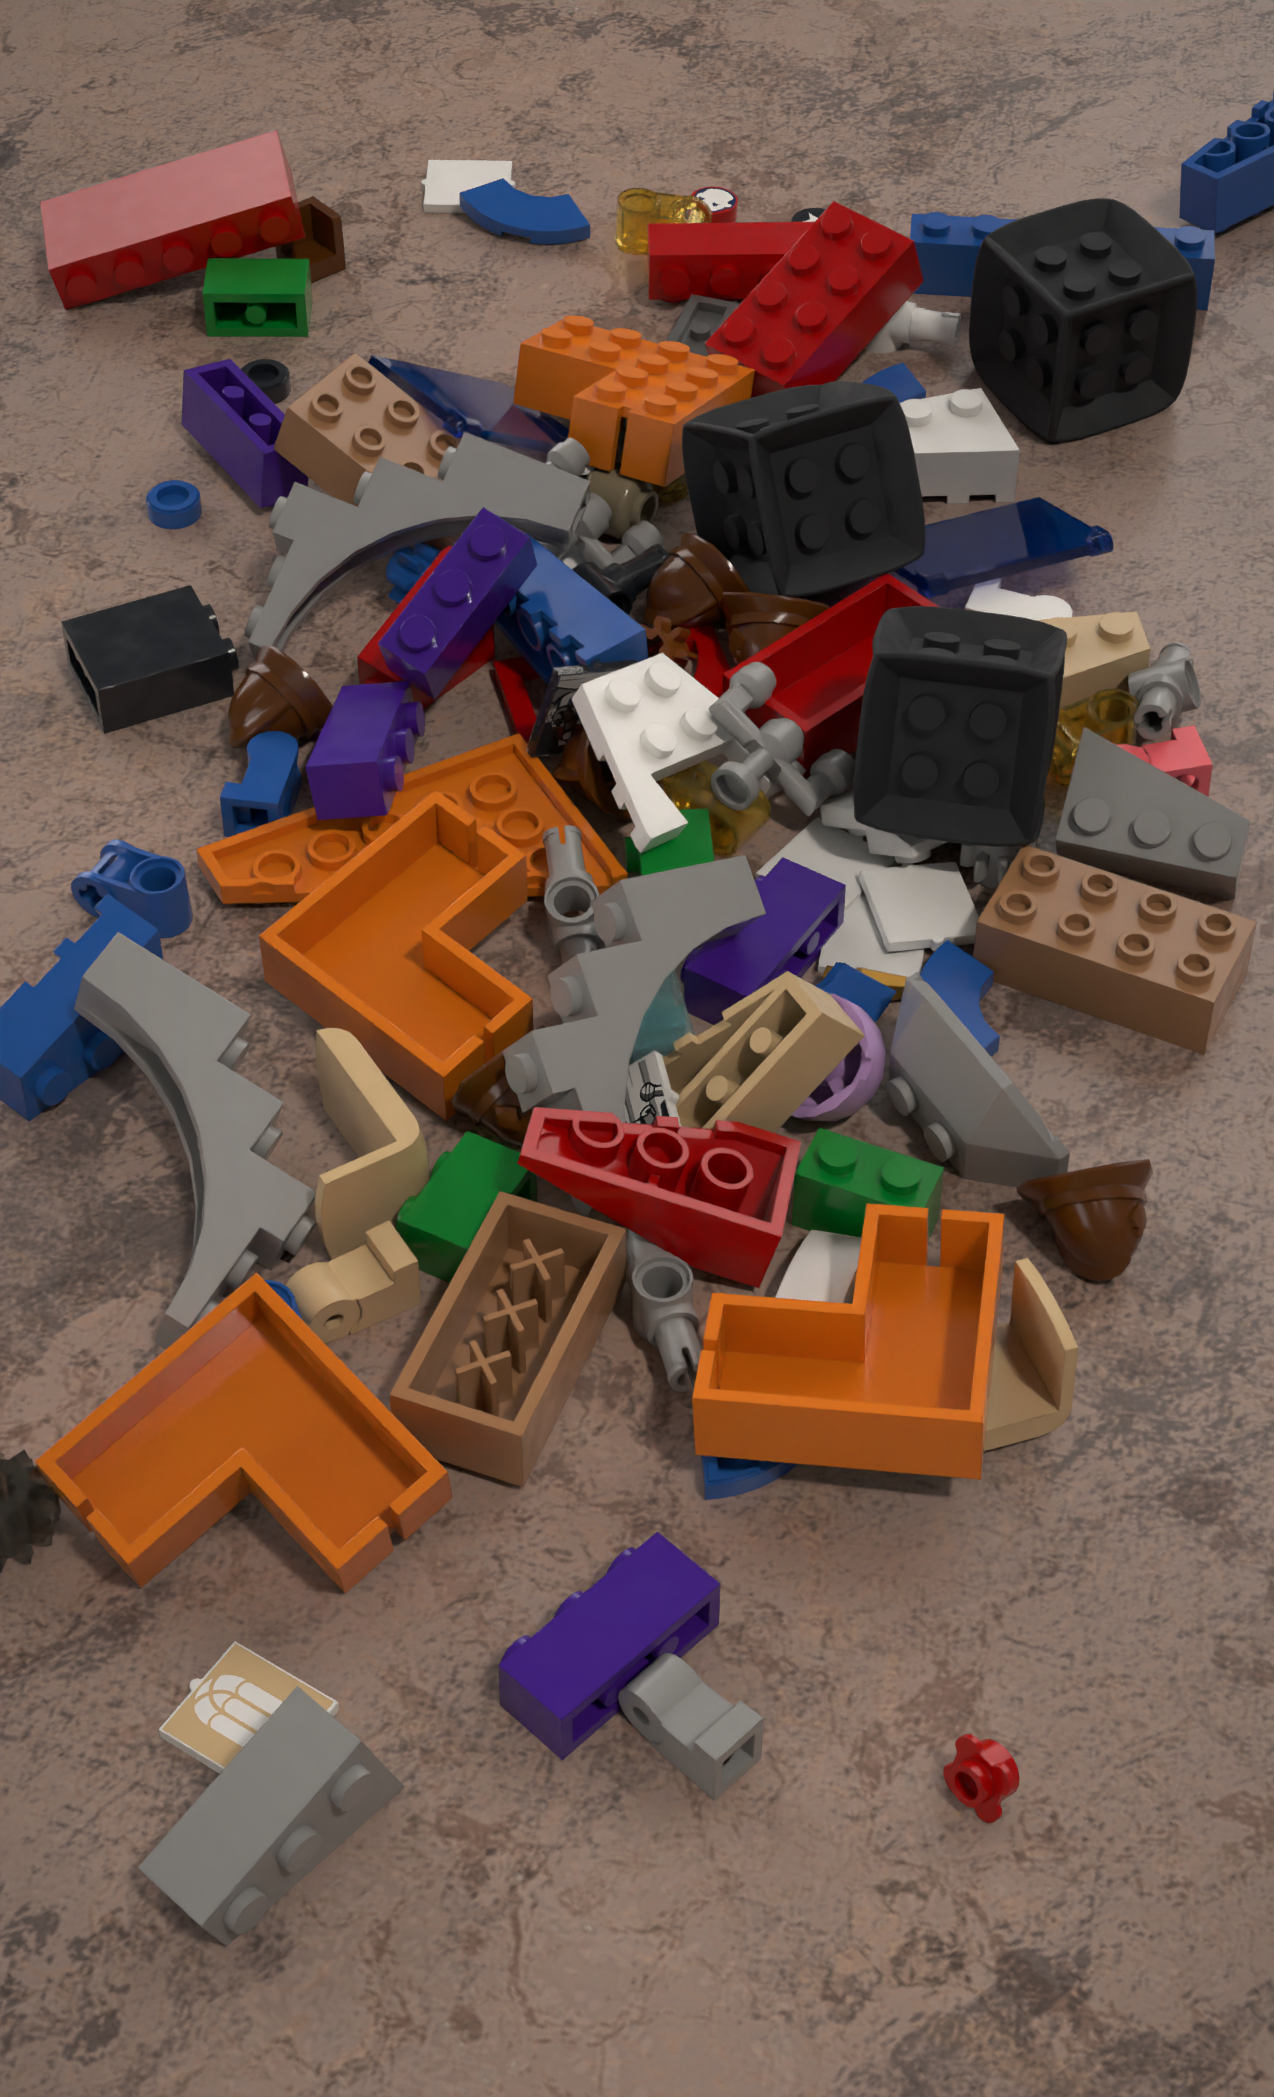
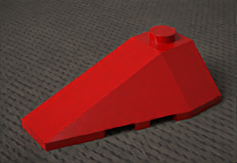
[517,1107,801,1288]

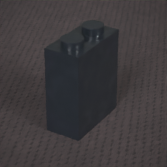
[61,585,239,734]

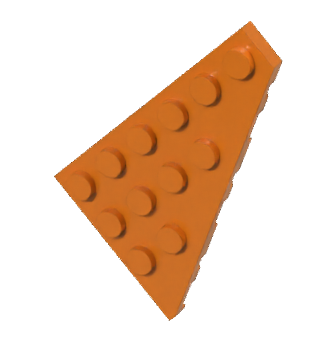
[196,733,628,904]

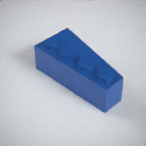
[1179,91,1274,234]
[494,533,648,719]

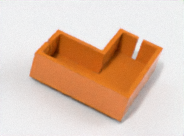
[513,315,755,487]
[259,790,534,1121]
[692,1204,1004,1480]
[35,1272,453,1594]

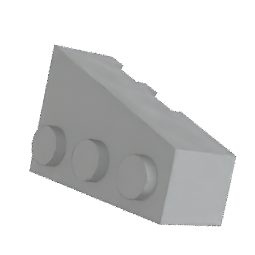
[1055,727,1250,899]
[138,1686,405,1947]

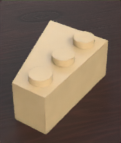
[1036,611,1150,722]
[663,971,865,1133]

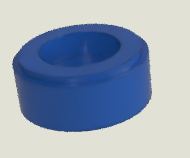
[146,480,202,529]

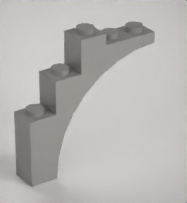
[245,432,590,659]
[502,855,766,1224]
[74,932,316,1349]

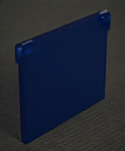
[368,355,569,453]
[894,497,1114,599]

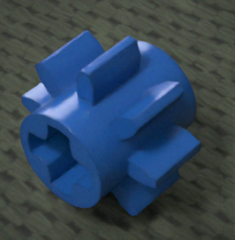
[385,542,441,604]

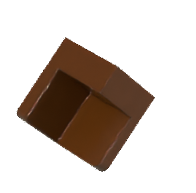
[276,196,346,283]

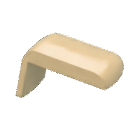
[315,1028,429,1260]
[984,1258,1078,1451]

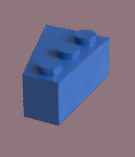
[0,893,163,1121]

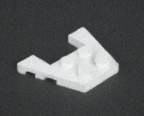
[572,653,806,853]

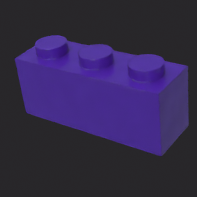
[181,359,309,508]
[378,507,537,700]
[306,681,425,820]
[680,857,846,1025]
[498,1532,721,1760]

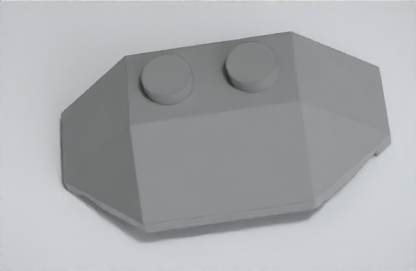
[886,972,1070,1187]

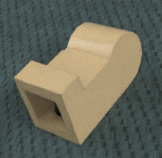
[285,1221,421,1343]

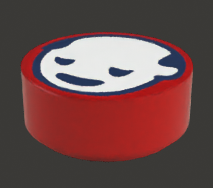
[689,186,738,223]

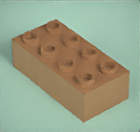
[274,353,462,551]
[973,845,1257,1055]
[390,1191,626,1487]

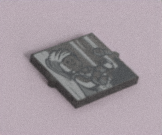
[526,659,637,757]

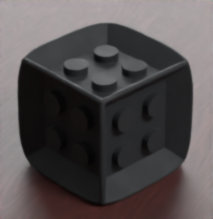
[969,198,1197,442]
[682,381,926,598]
[854,606,1067,847]

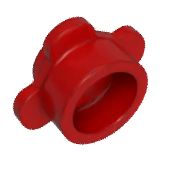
[943,1734,1020,1823]

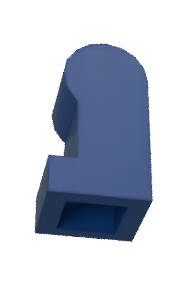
[220,731,302,837]

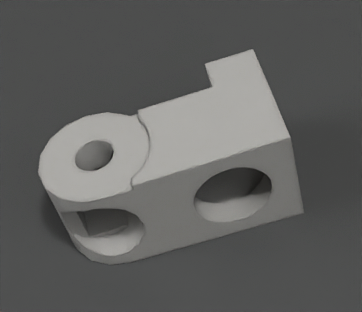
[618,1653,764,1801]

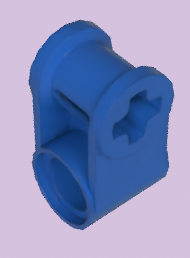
[71,839,193,938]

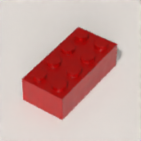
[704,201,924,398]
[722,573,939,780]

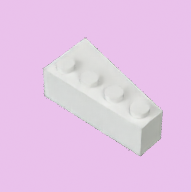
[900,388,1020,504]

